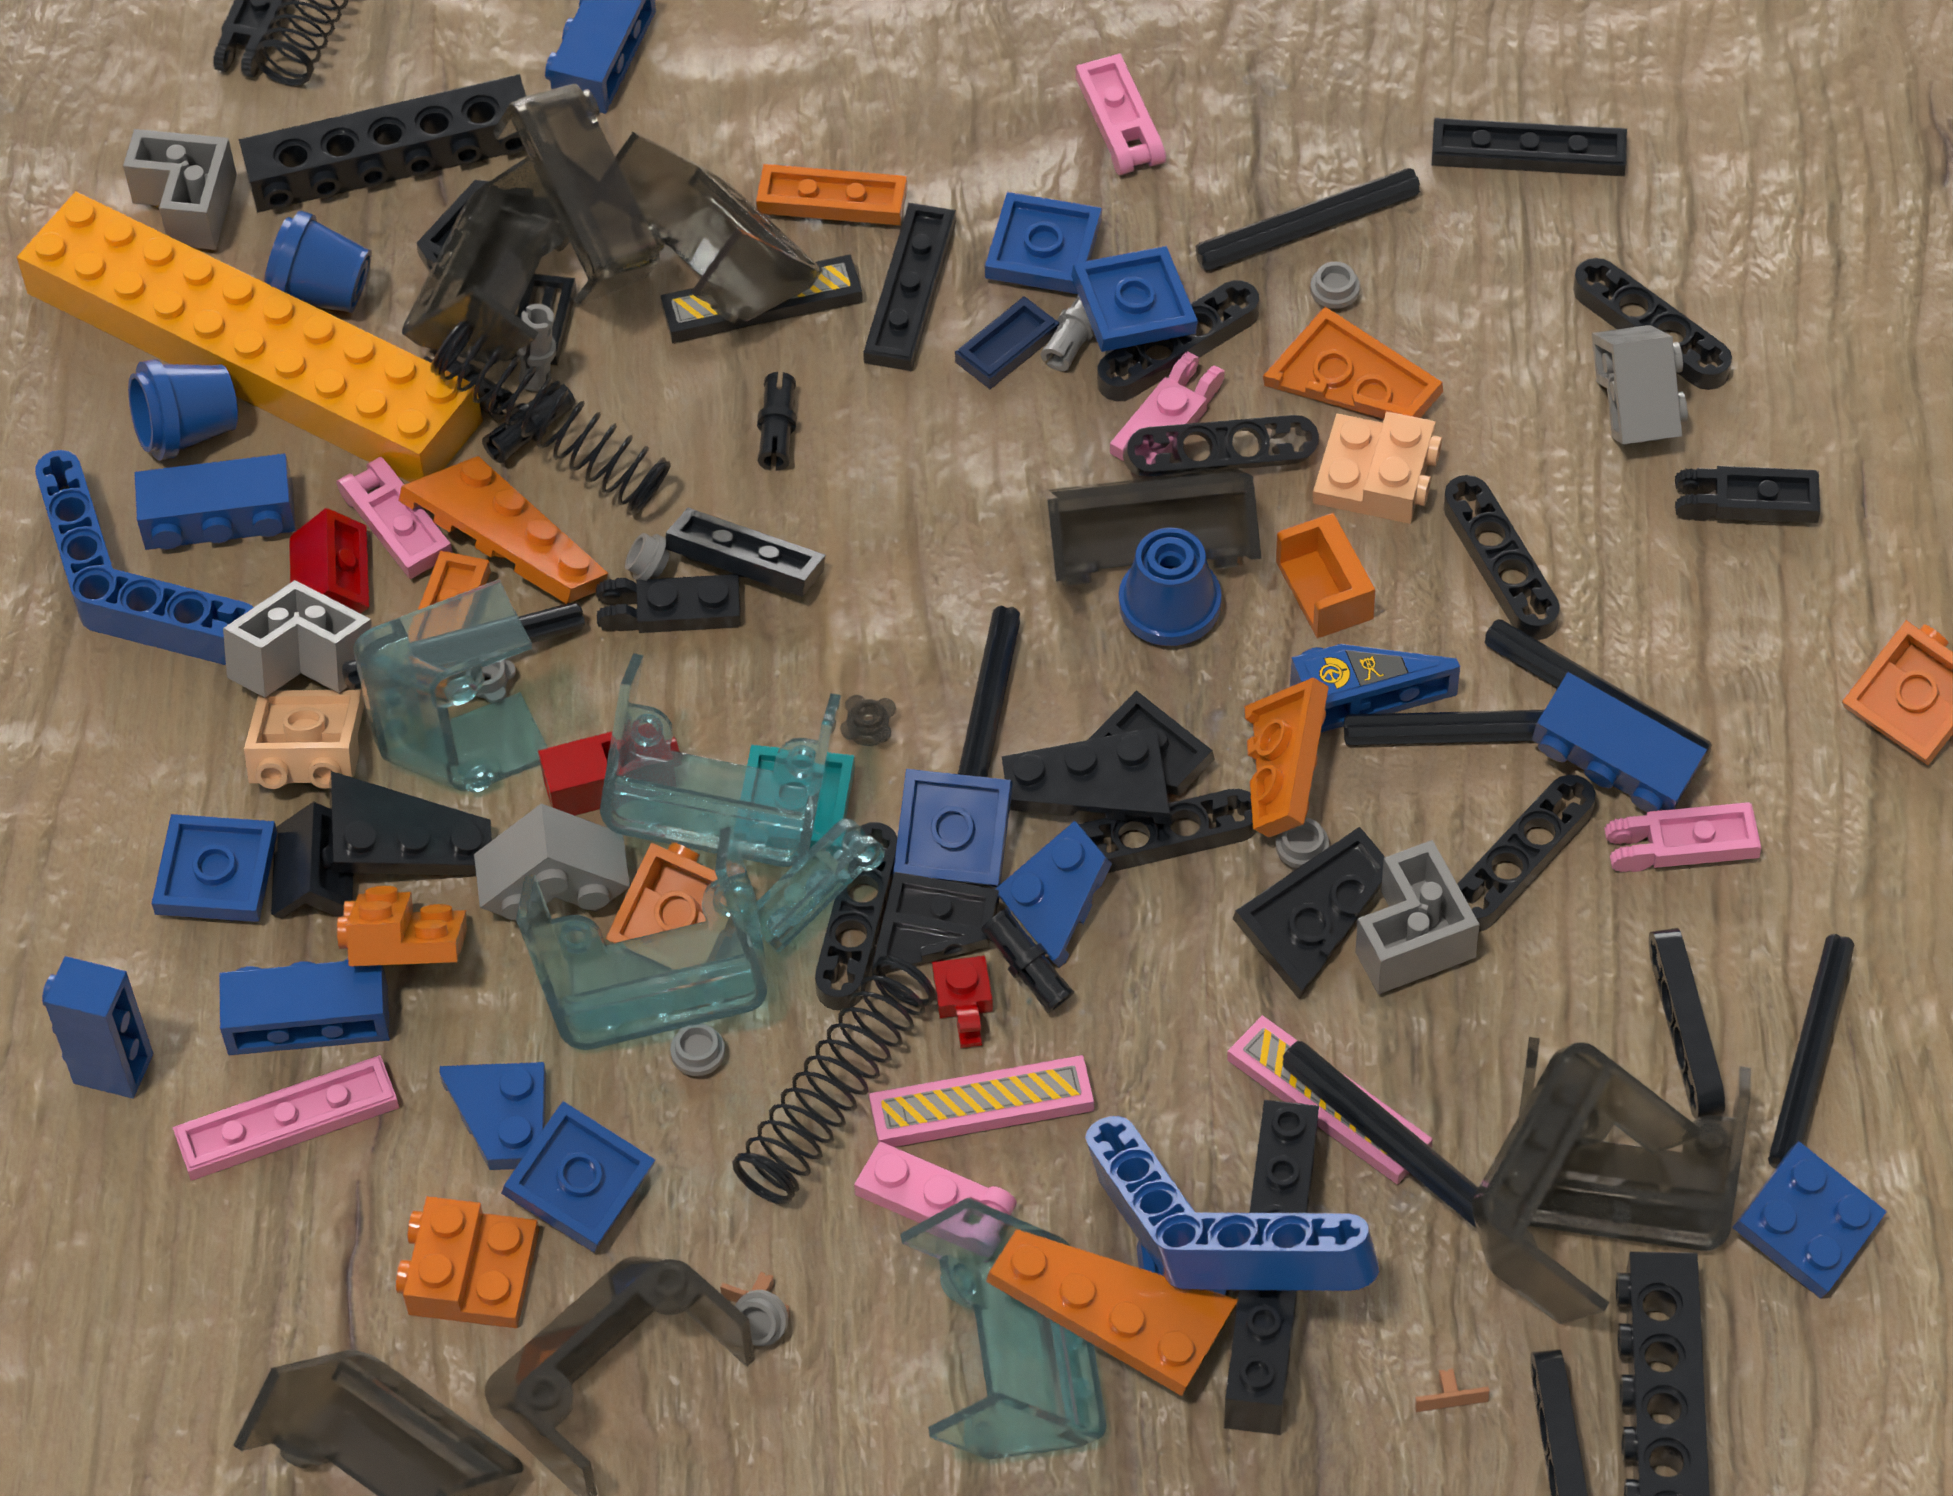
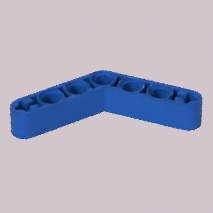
[35,450,254,665]
[1085,1116,1379,1291]

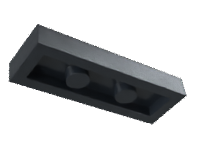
[665,508,826,597]

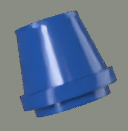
[264,211,372,313]
[128,359,238,460]
[1119,528,1221,646]

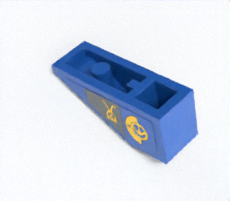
[1290,644,1460,732]

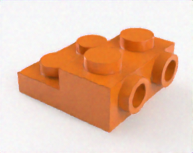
[1842,620,1953,765]
[605,841,754,985]
[337,886,467,966]
[396,1196,539,1329]

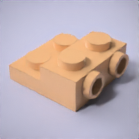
[1312,411,1442,524]
[244,690,364,789]

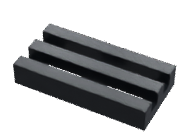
[508,273,577,365]

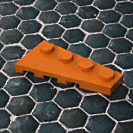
[398,456,608,604]
[986,1229,1238,1396]

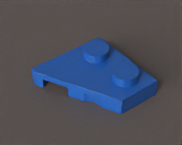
[995,821,1112,968]
[440,1062,546,1170]

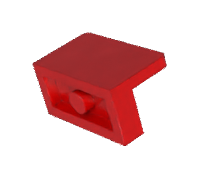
[289,508,369,614]

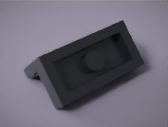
[271,801,354,919]

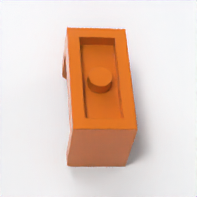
[1276,513,1376,639]

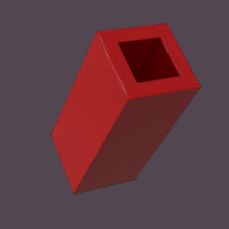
[538,719,682,816]

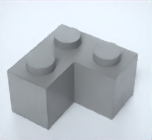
[123,129,237,250]
[1592,325,1688,444]
[223,580,373,697]
[474,804,630,922]
[1355,840,1479,994]

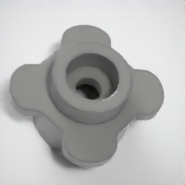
[457,653,516,704]

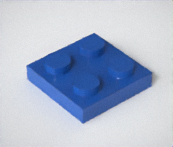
[985,192,1102,294]
[1071,246,1198,352]
[893,769,1013,887]
[151,814,278,922]
[501,1101,656,1252]
[1732,1141,1887,1299]

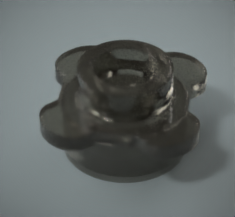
[840,695,896,746]

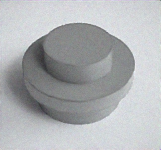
[1310,262,1360,309]
[625,533,669,581]
[1276,817,1329,868]
[670,1023,725,1076]
[733,1290,788,1346]

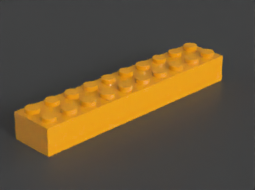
[17,191,483,482]

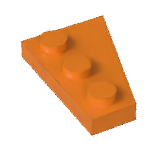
[1263,307,1443,419]
[1244,677,1329,838]

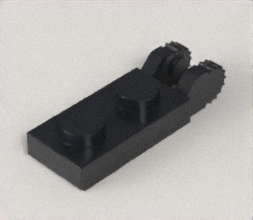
[213,0,291,78]
[1675,466,1820,523]
[596,574,741,633]

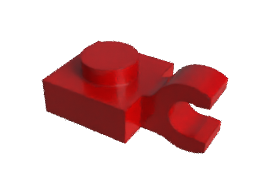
[932,955,993,1048]

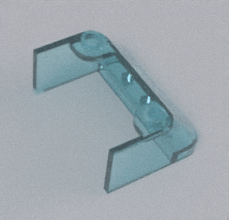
[353,579,548,792]
[600,653,841,867]
[516,826,768,1050]
[900,1197,1106,1459]

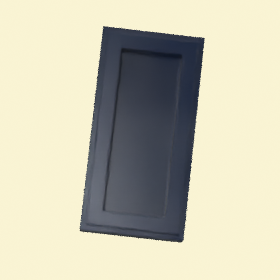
[955,296,1059,389]

